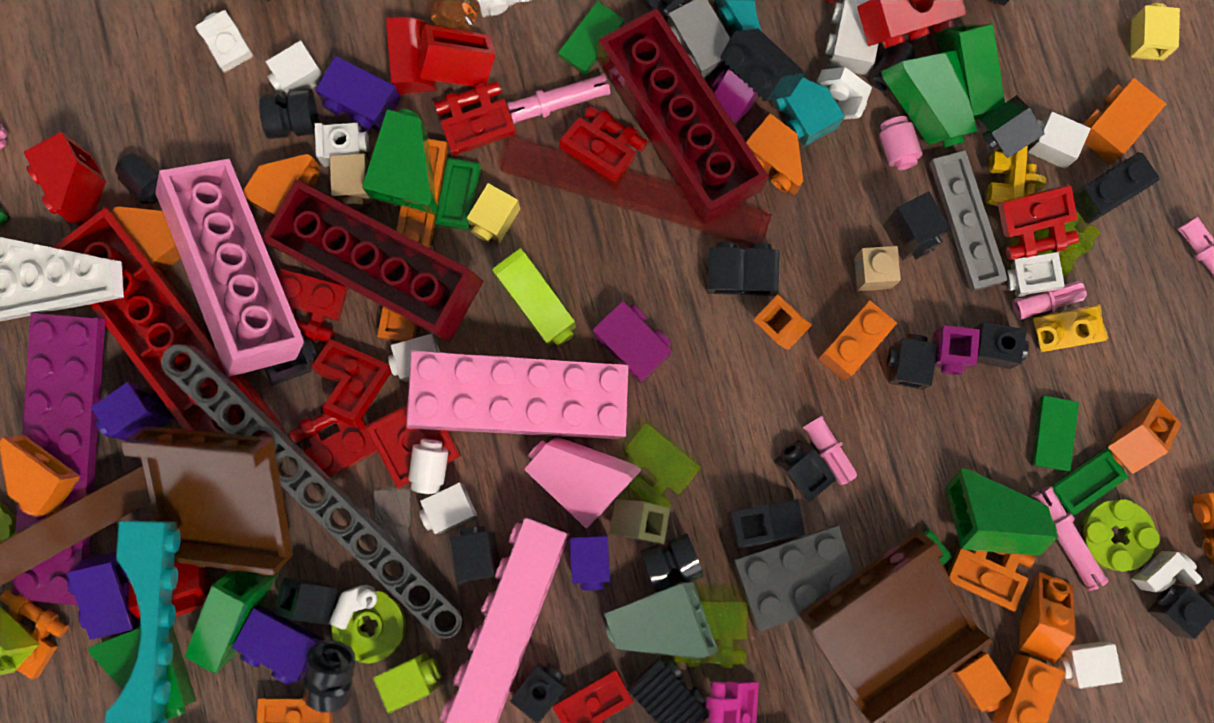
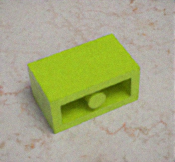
[373,652,442,713]

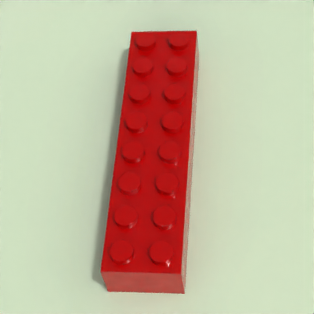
[52,207,285,438]

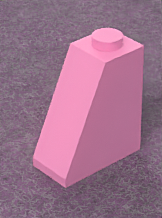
[524,436,641,529]

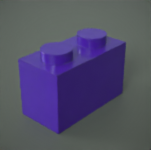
[315,56,401,131]
[91,382,174,440]
[570,536,610,590]
[67,551,139,640]
[232,606,325,684]

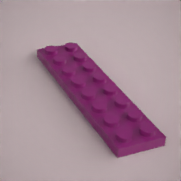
[11,313,106,605]

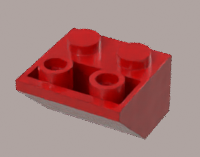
[23,132,106,227]

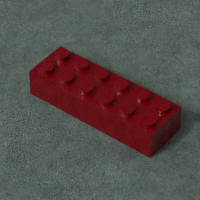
[596,8,769,224]
[262,179,484,343]

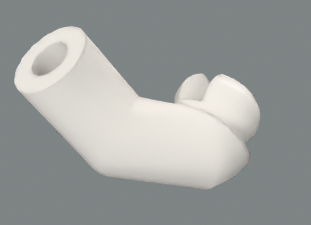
[329,585,378,629]

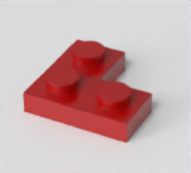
[311,339,392,427]
[552,669,634,723]

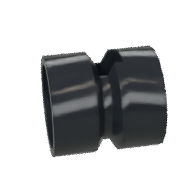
[259,90,319,139]
[640,533,704,593]
[303,641,355,712]

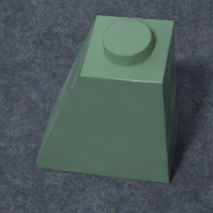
[605,582,719,658]

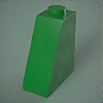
[934,24,1005,120]
[881,50,977,148]
[362,109,437,215]
[945,468,1058,556]
[184,570,278,674]
[88,626,197,720]

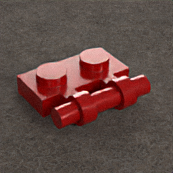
[434,81,517,156]
[559,106,648,183]
[998,185,1079,260]
[278,269,349,343]
[289,413,378,484]

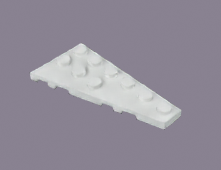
[0,237,124,321]

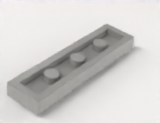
[929,150,1008,292]

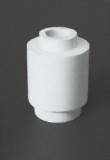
[408,439,449,494]

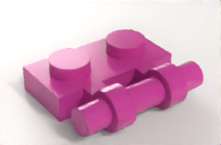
[706,680,759,723]

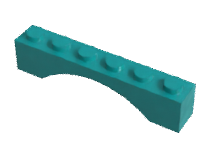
[714,0,845,147]
[105,521,181,723]

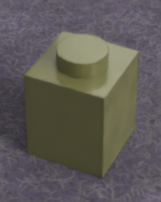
[609,499,670,544]

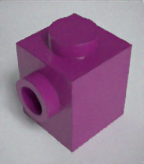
[712,69,758,122]
[932,325,980,375]

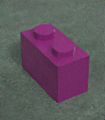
[592,301,672,384]

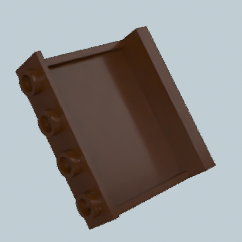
[121,426,293,575]
[798,530,992,723]

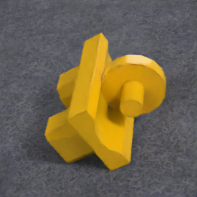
[986,145,1046,206]
[1033,304,1108,352]

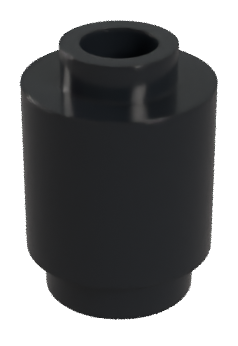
[869,41,916,92]
[115,154,159,204]

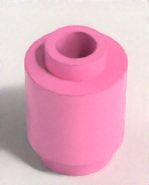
[879,116,923,170]

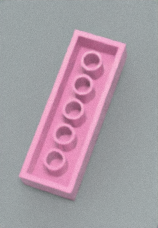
[155,159,304,377]
[406,351,628,439]
[440,518,570,723]

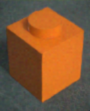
[753,294,812,350]
[950,651,1012,712]

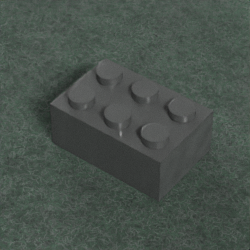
[731,526,855,631]

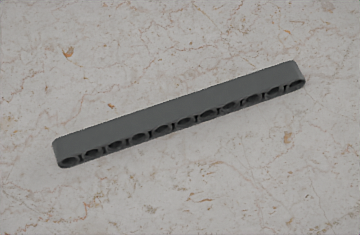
[161,345,462,639]

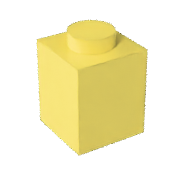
[1130,3,1180,60]
[467,183,521,243]

